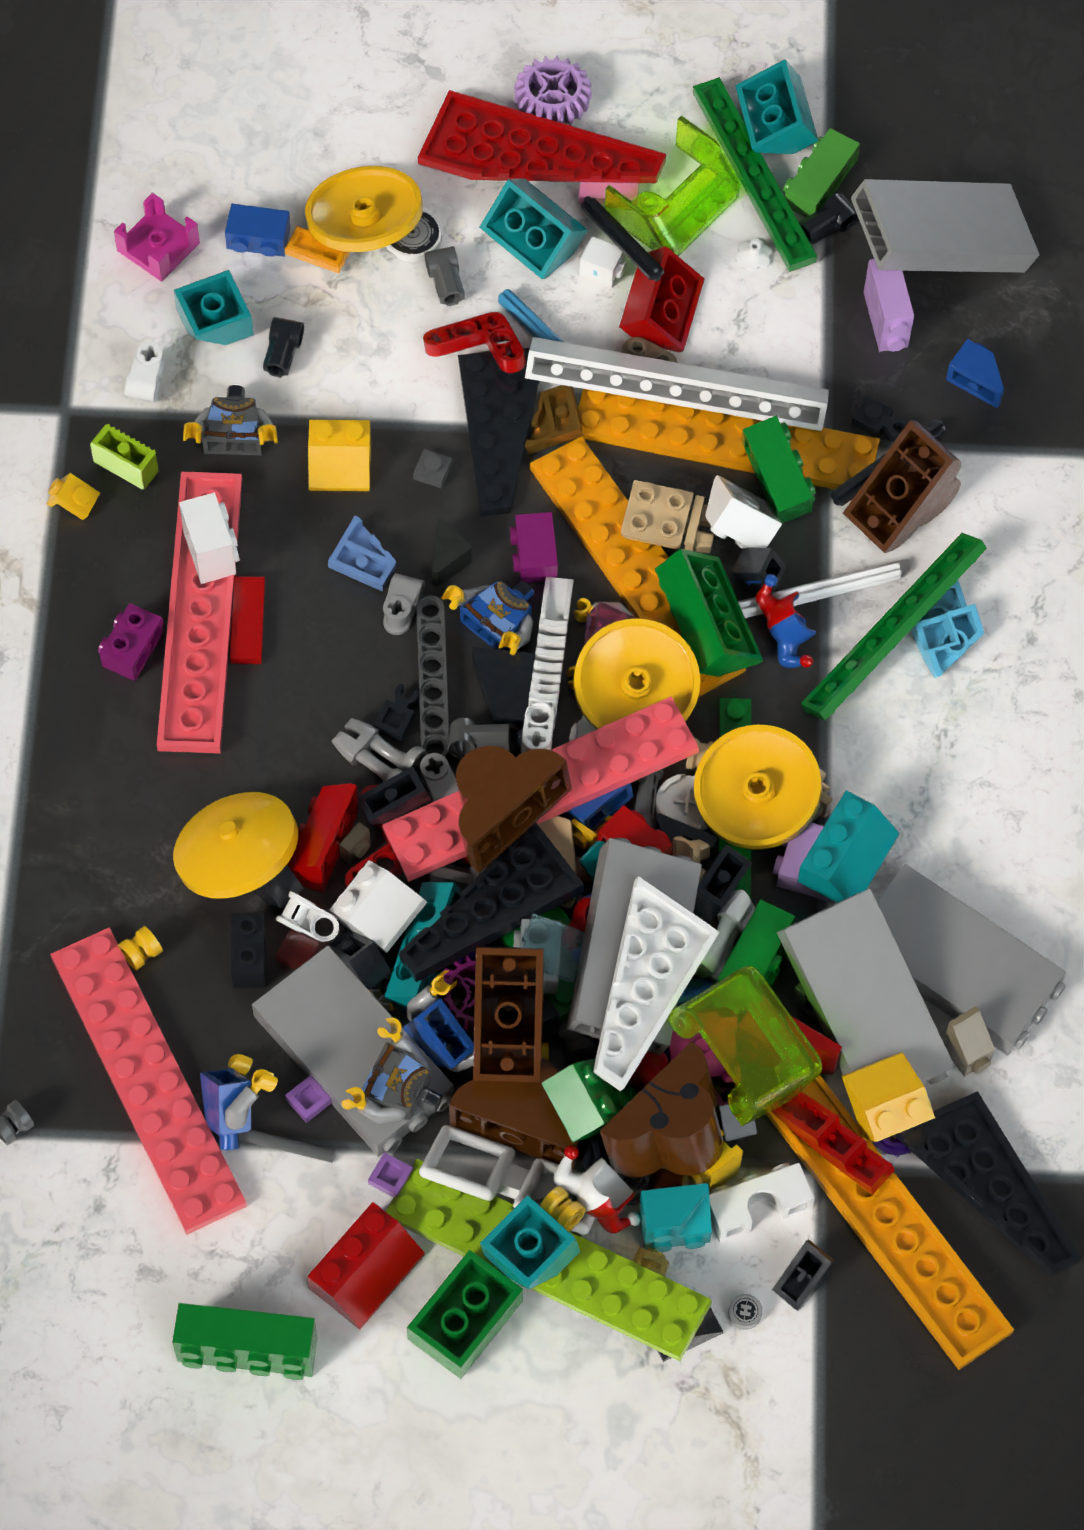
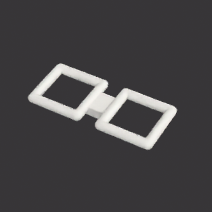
[419,1125,595,1235]

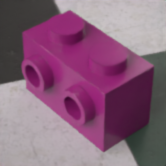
[98,603,165,681]

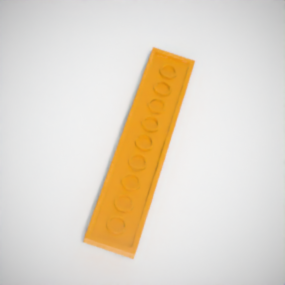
[578,389,880,489]
[530,436,746,698]
[760,1067,1014,1370]

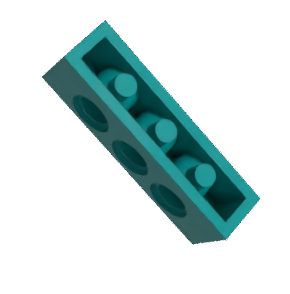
[384,882,462,1012]

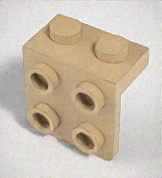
[621,480,694,549]

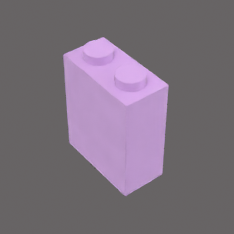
[864,259,914,352]
[773,822,837,904]

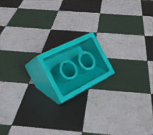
[735,59,819,154]
[479,179,588,279]
[797,790,899,903]

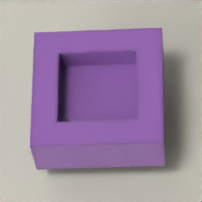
[285,1075,332,1123]
[368,1152,413,1198]

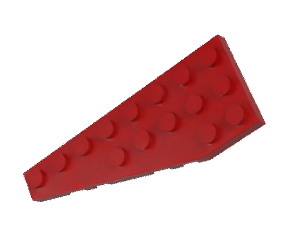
[417,90,666,183]

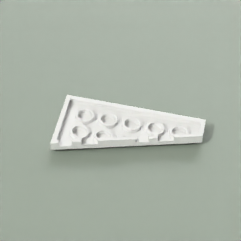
[593,876,720,1091]

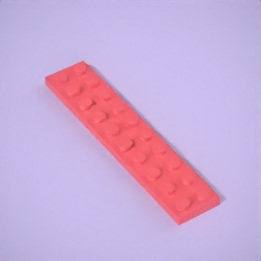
[157,472,243,753]
[382,696,699,882]
[50,927,247,1235]

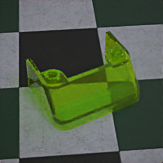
[605,115,741,256]

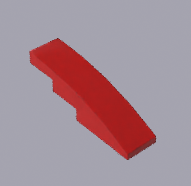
[768,1083,894,1194]

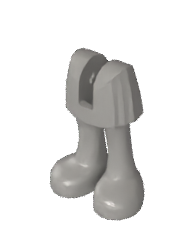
[332,718,427,782]

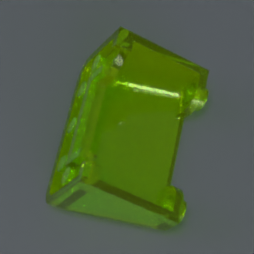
[667,966,822,1126]

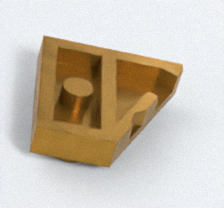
[525,385,583,454]

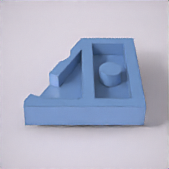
[328,516,397,592]

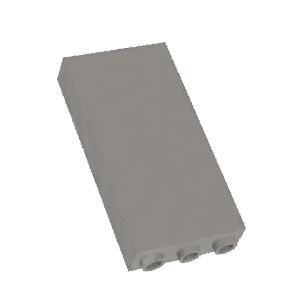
[851,179,1040,273]
[566,838,702,1055]
[877,864,1066,1056]
[777,889,955,1085]
[252,946,454,1157]

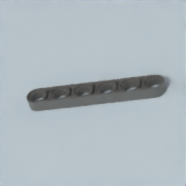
[417,595,449,760]

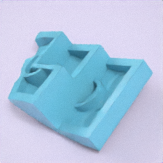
[899,580,984,678]

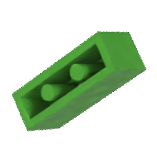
[783,128,860,217]

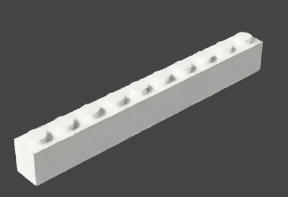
[525,337,829,431]

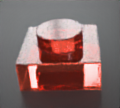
[275,929,320,970]

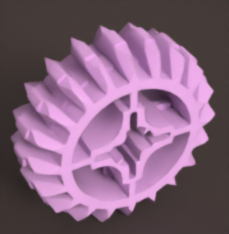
[514,55,592,126]

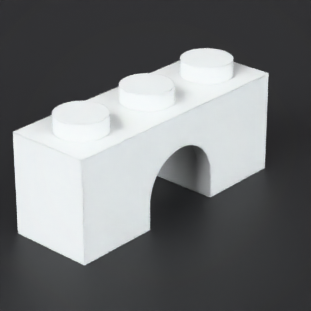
[709,1163,815,1242]

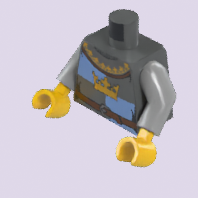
[183,385,278,455]
[342,1018,443,1124]

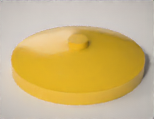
[305,166,423,252]
[574,619,700,730]
[694,725,822,849]
[173,792,298,899]

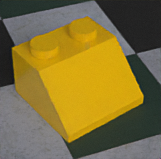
[308,420,371,491]
[842,1052,935,1142]

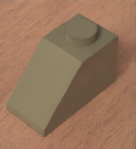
[943,1006,995,1077]

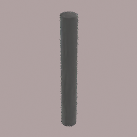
[239,1130,336,1163]

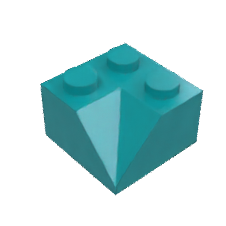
[174,270,254,345]
[639,1183,712,1253]
[480,1195,580,1289]

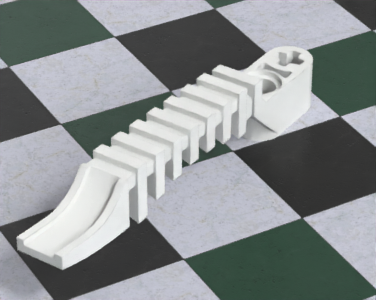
[521,577,574,754]

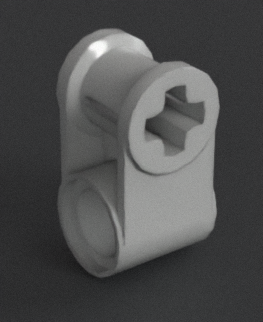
[383,573,425,635]
[420,753,458,802]

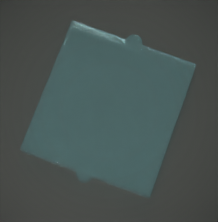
[522,913,584,983]

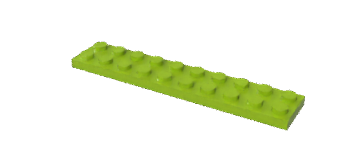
[386,1159,712,1362]

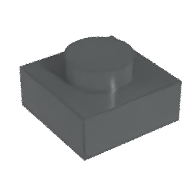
[413,449,452,489]

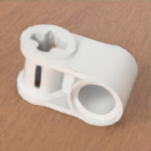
[124,342,164,403]
[275,891,339,942]

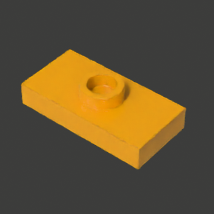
[285,226,350,274]

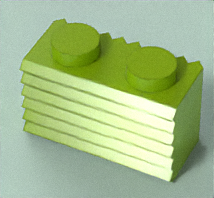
[90,424,159,490]

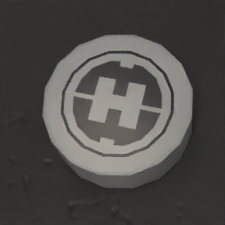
[728,1294,762,1330]

